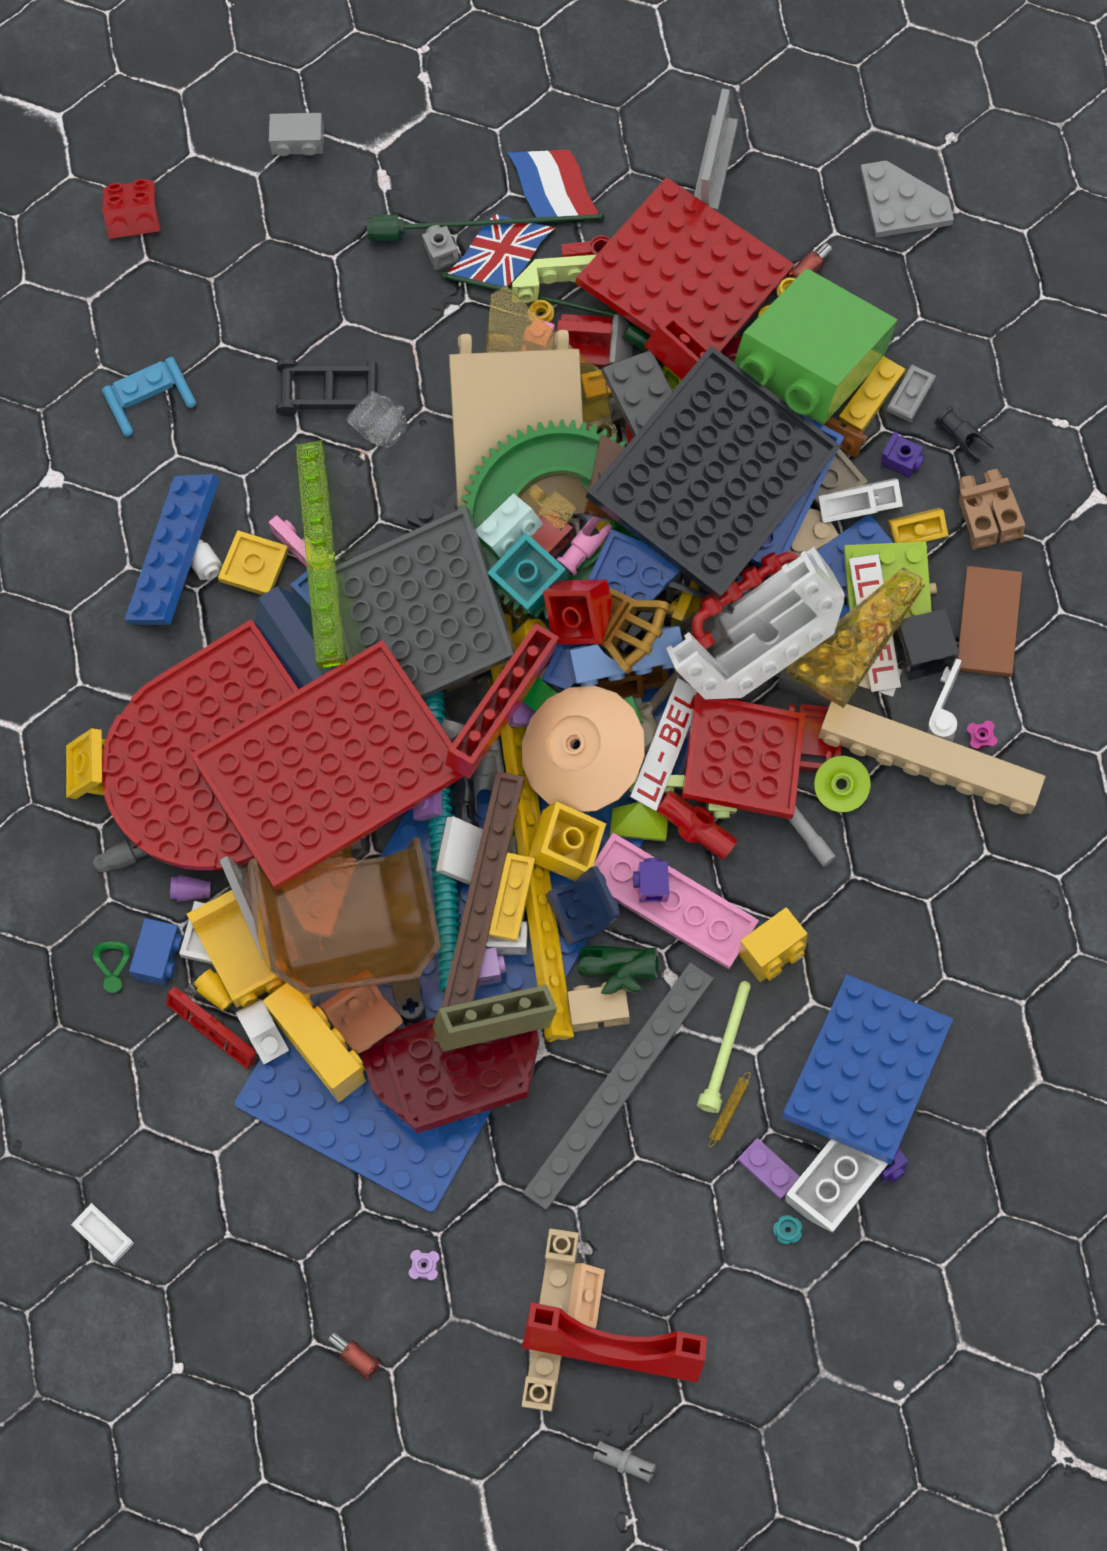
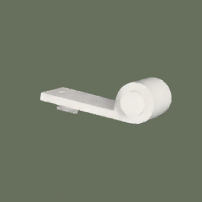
[927,658,962,742]

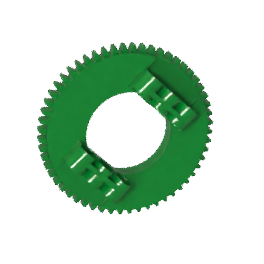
[459,420,641,622]

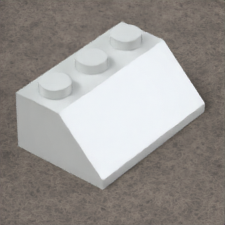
[785,1139,888,1233]

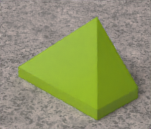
[610,802,668,841]

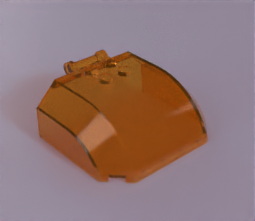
[245,837,441,995]

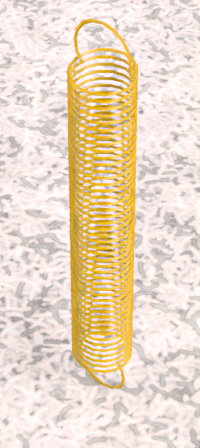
[709,1072,750,1147]

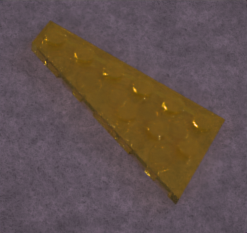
[785,567,925,708]

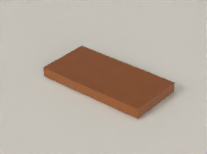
[957,566,1022,677]

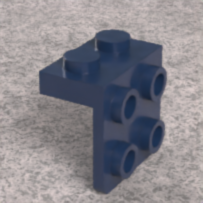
[545,866,620,946]

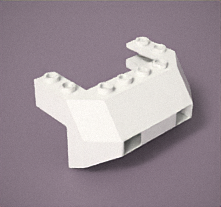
[666,547,844,699]

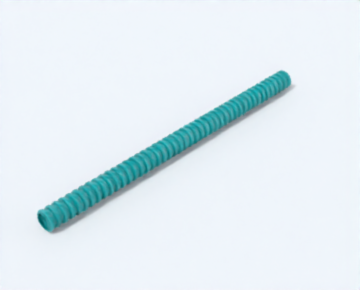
[423,691,461,993]

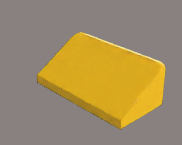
[887,508,949,543]

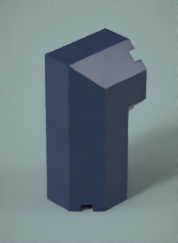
[255,586,345,689]

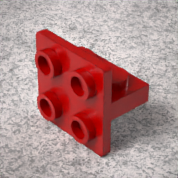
[557,314,613,367]

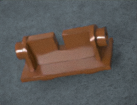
[814,417,868,458]

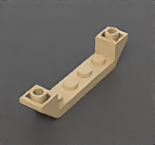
[522,1229,579,1412]

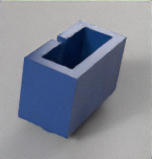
[129,918,184,986]

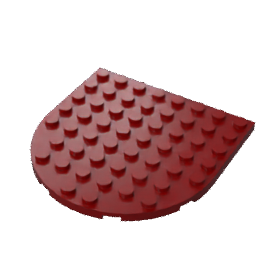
[102,619,299,870]

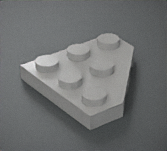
[860,160,954,238]

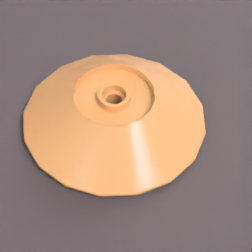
[522,685,645,812]

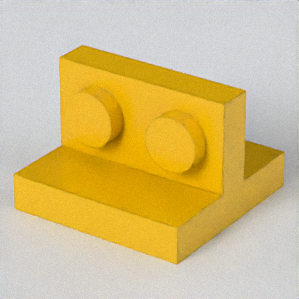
[66,728,106,799]

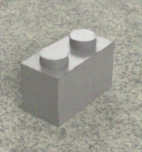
[269,113,324,156]

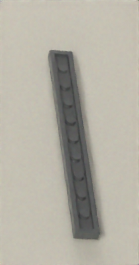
[523,962,714,1212]

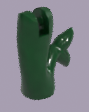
[577,946,659,995]

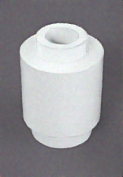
[190,540,222,580]

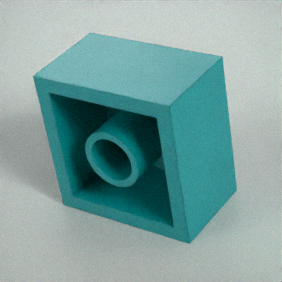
[487,532,570,616]

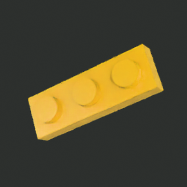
[839,356,906,431]
[489,853,535,942]

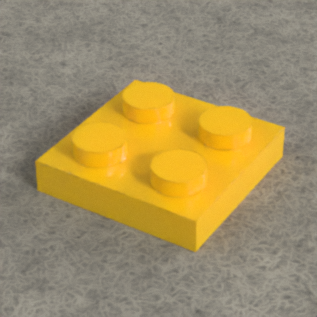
[218,530,289,595]

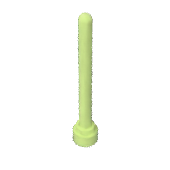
[697,981,751,1113]

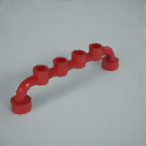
[691,552,799,649]

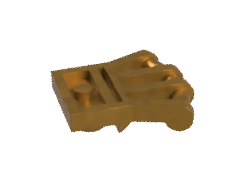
[598,588,671,674]

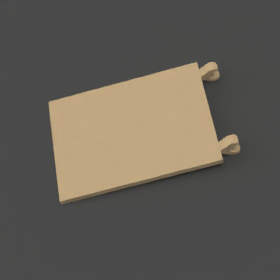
[449,330,587,516]

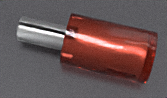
[789,243,832,279]
[329,1333,381,1380]

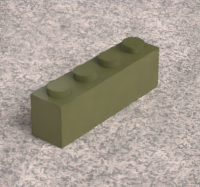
[433,985,557,1051]

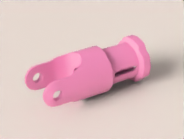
[556,516,613,576]

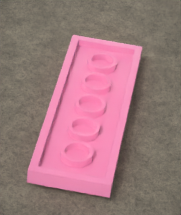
[593,833,759,970]

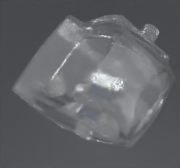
[346,391,409,449]

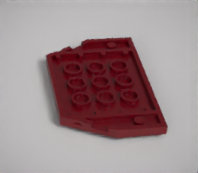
[361,989,540,1134]

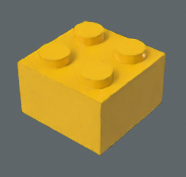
[528,801,606,881]
[739,907,808,983]

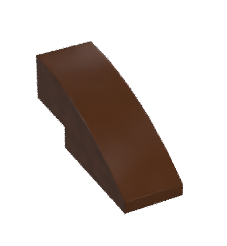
[592,665,668,699]

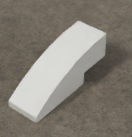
[818,478,903,523]

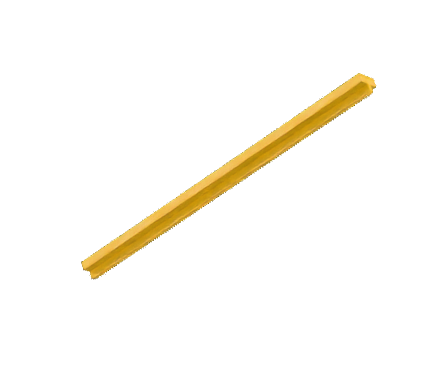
[491,614,574,1042]

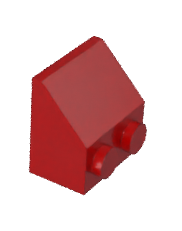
[543,579,613,644]

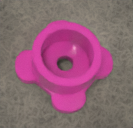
[967,720,998,749]

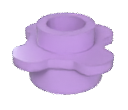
[409,1250,439,1281]

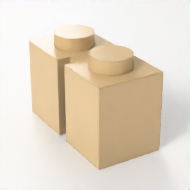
[568,982,630,1032]

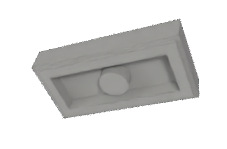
[887,365,936,422]

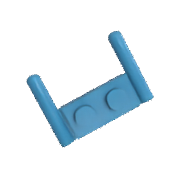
[102,357,196,437]

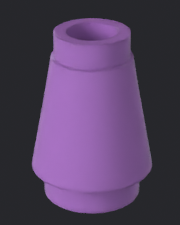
[170,874,211,902]

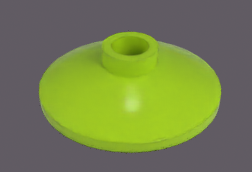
[814,756,871,812]

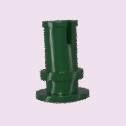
[622,323,656,358]

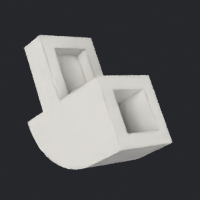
[235,999,289,1064]

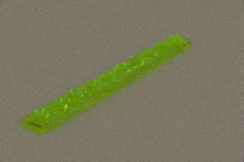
[296,440,346,669]

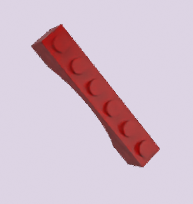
[521,1302,707,1383]

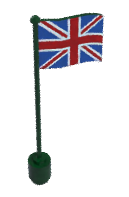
[441,215,651,337]

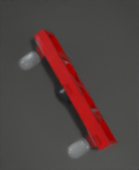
[165,981,256,1069]

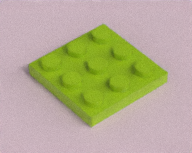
[843,542,932,628]

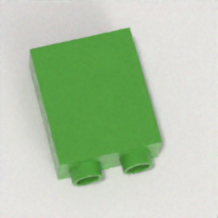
[734,268,898,425]

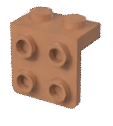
[320,973,403,1054]

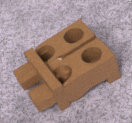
[958,469,1026,550]

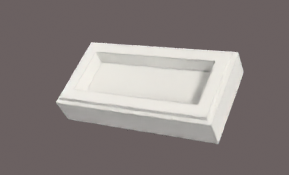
[71,1203,134,1265]

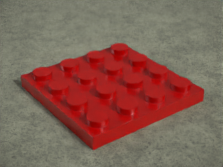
[681,692,805,819]

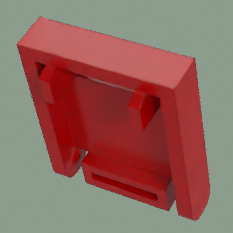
[789,704,841,773]

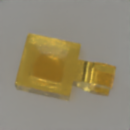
[528,484,577,531]

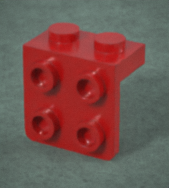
[103,179,160,239]

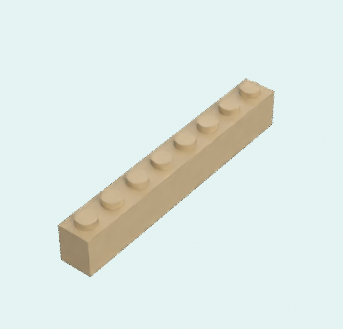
[818,699,1045,814]

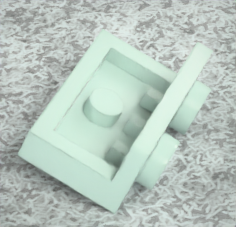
[476,493,543,559]

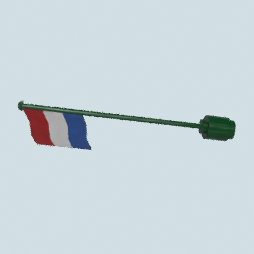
[367,150,604,242]

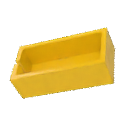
[263,980,366,1102]

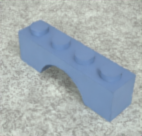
[566,625,682,686]

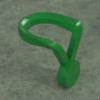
[93,941,130,993]

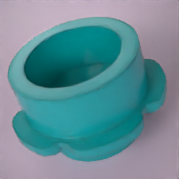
[773,1215,802,1244]

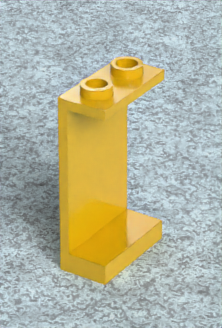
[187,890,287,1008]

